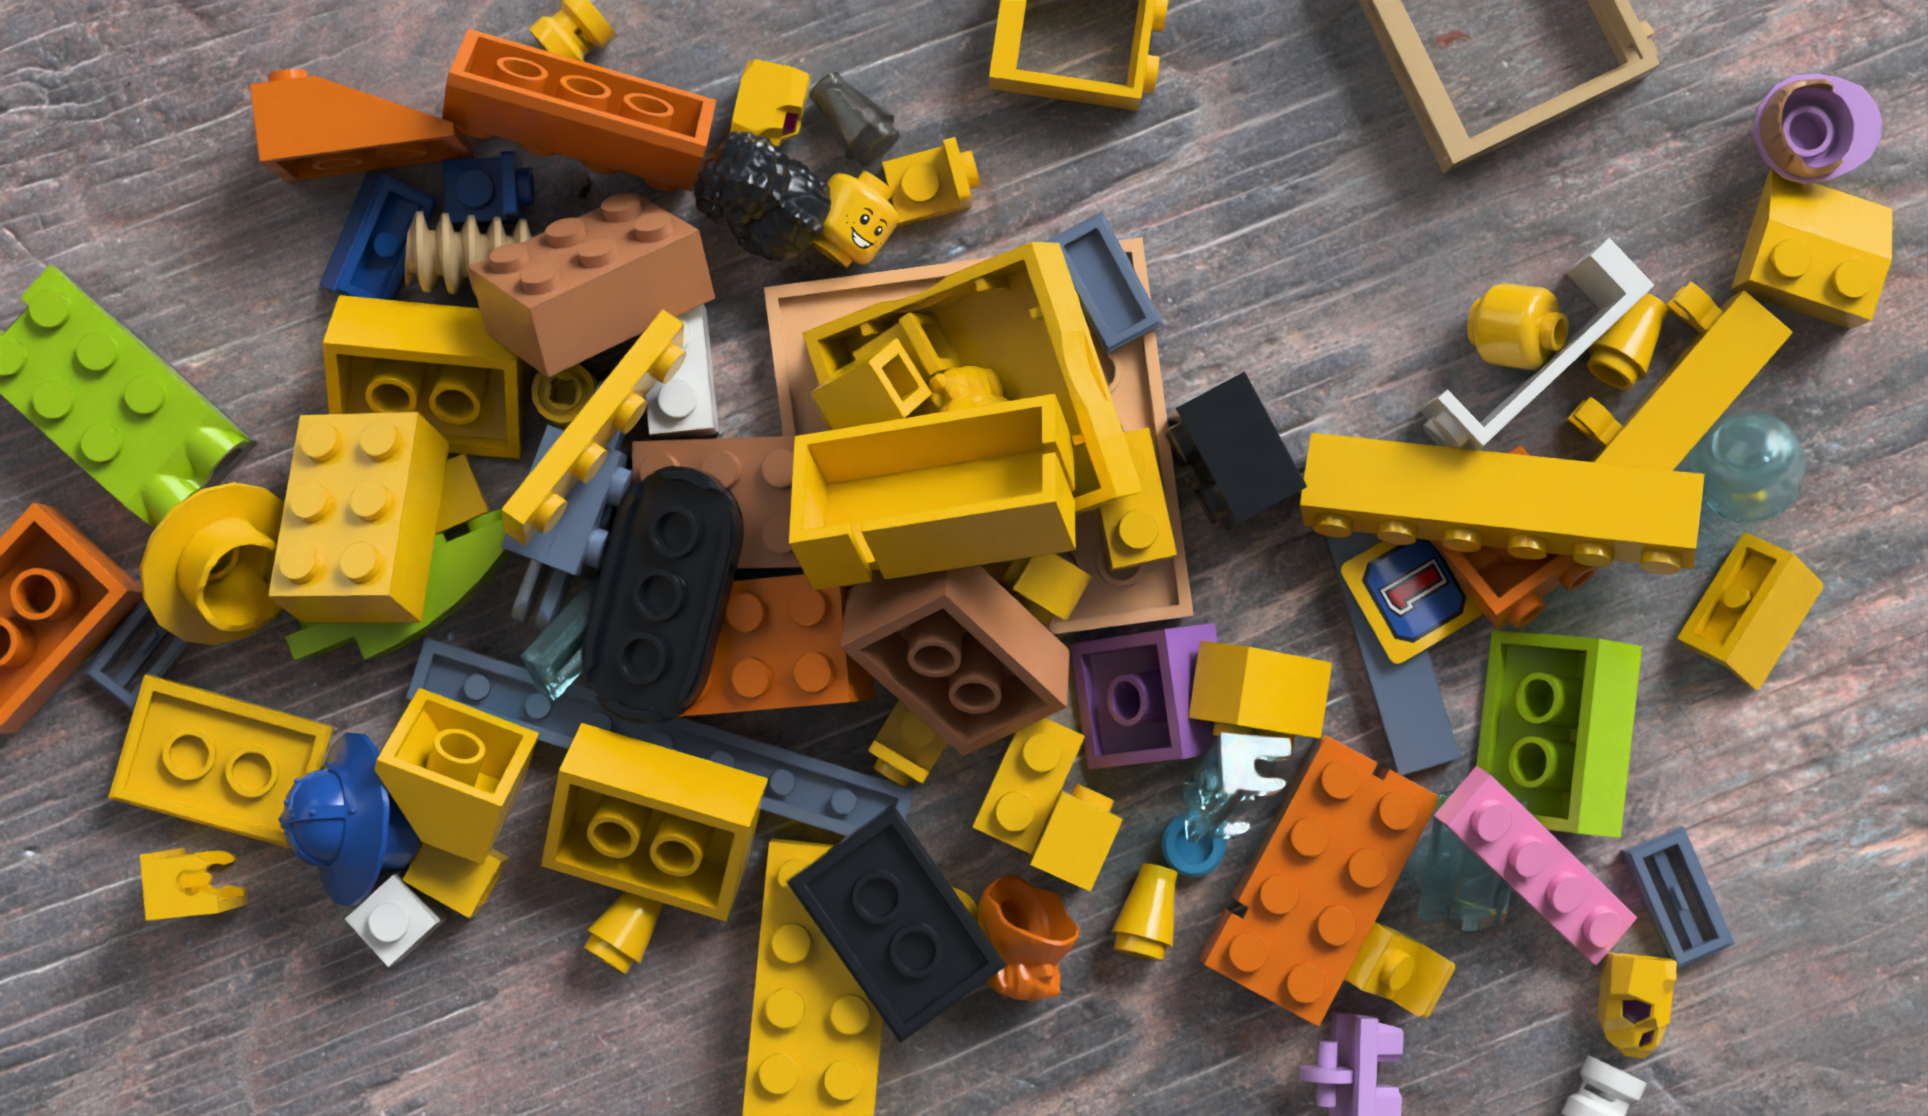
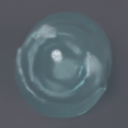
[1689,411,1805,523]

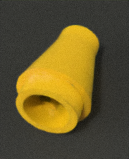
[1587,293,1669,390]
[1111,863,1178,962]
[583,892,665,975]

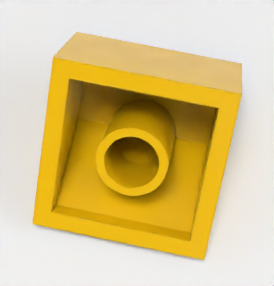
[1730,169,1892,329]
[374,688,539,865]

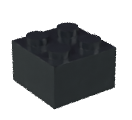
[1165,371,1307,531]

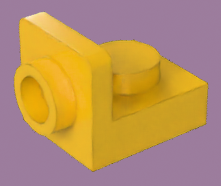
[882,137,981,227]
[868,700,948,787]
[1345,922,1455,1019]

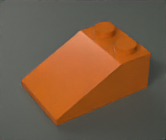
[250,69,475,183]

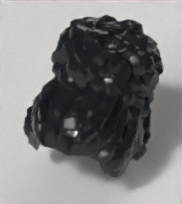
[694,131,831,262]

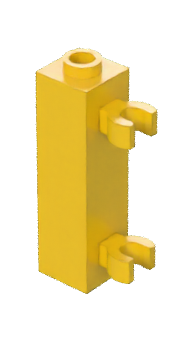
[1566,281,1793,471]

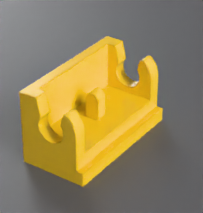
[140,847,248,921]

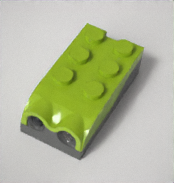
[0,264,258,528]

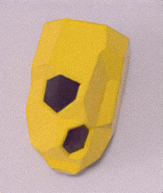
[730,59,811,147]
[1597,952,1677,1059]

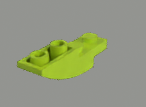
[285,509,513,661]

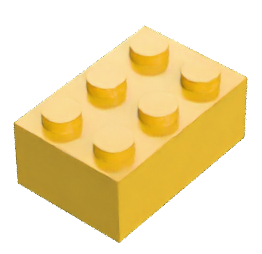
[268,412,450,624]
[541,723,768,922]

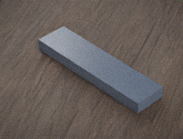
[1323,531,1460,776]

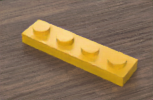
[501,309,686,546]

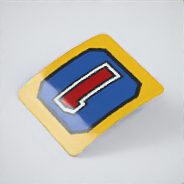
[1341,538,1483,664]

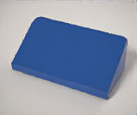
[320,171,438,300]

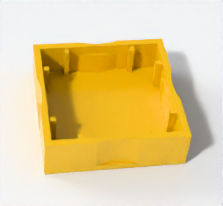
[802,242,1143,516]

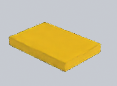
[108,674,334,849]

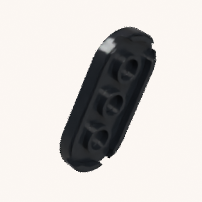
[581,466,744,724]

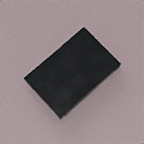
[785,804,1007,1043]

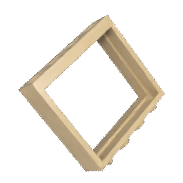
[1358,0,1660,175]

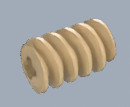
[405,211,532,296]

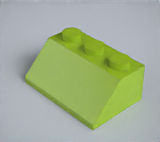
[1476,630,1642,838]

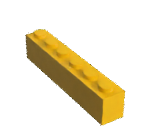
[1300,433,1705,574]

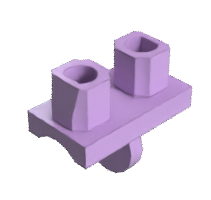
[1298,1012,1404,1116]

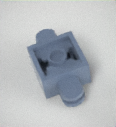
[501,379,633,633]

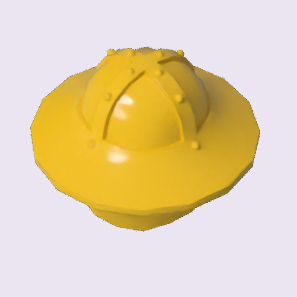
[140,482,285,645]

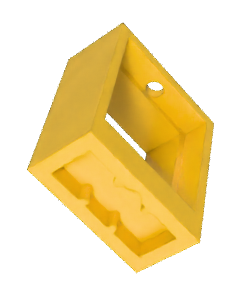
[989,0,1168,111]

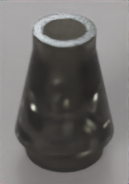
[809,72,900,167]

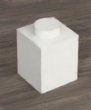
[345,871,449,967]

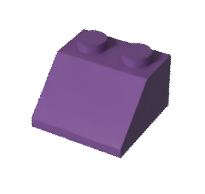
[1070,623,1233,770]

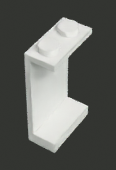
[1419,238,1654,450]

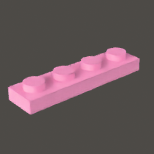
[1434,766,1638,966]

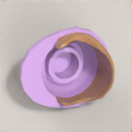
[1753,74,1882,184]

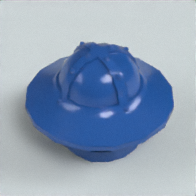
[278,732,420,907]

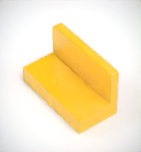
[1677,532,1823,690]

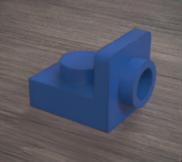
[443,151,535,226]

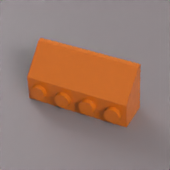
[442,29,716,192]

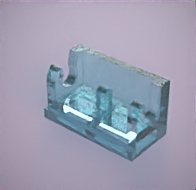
[1183,733,1291,843]
[1417,788,1527,931]

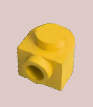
[1000,554,1093,626]

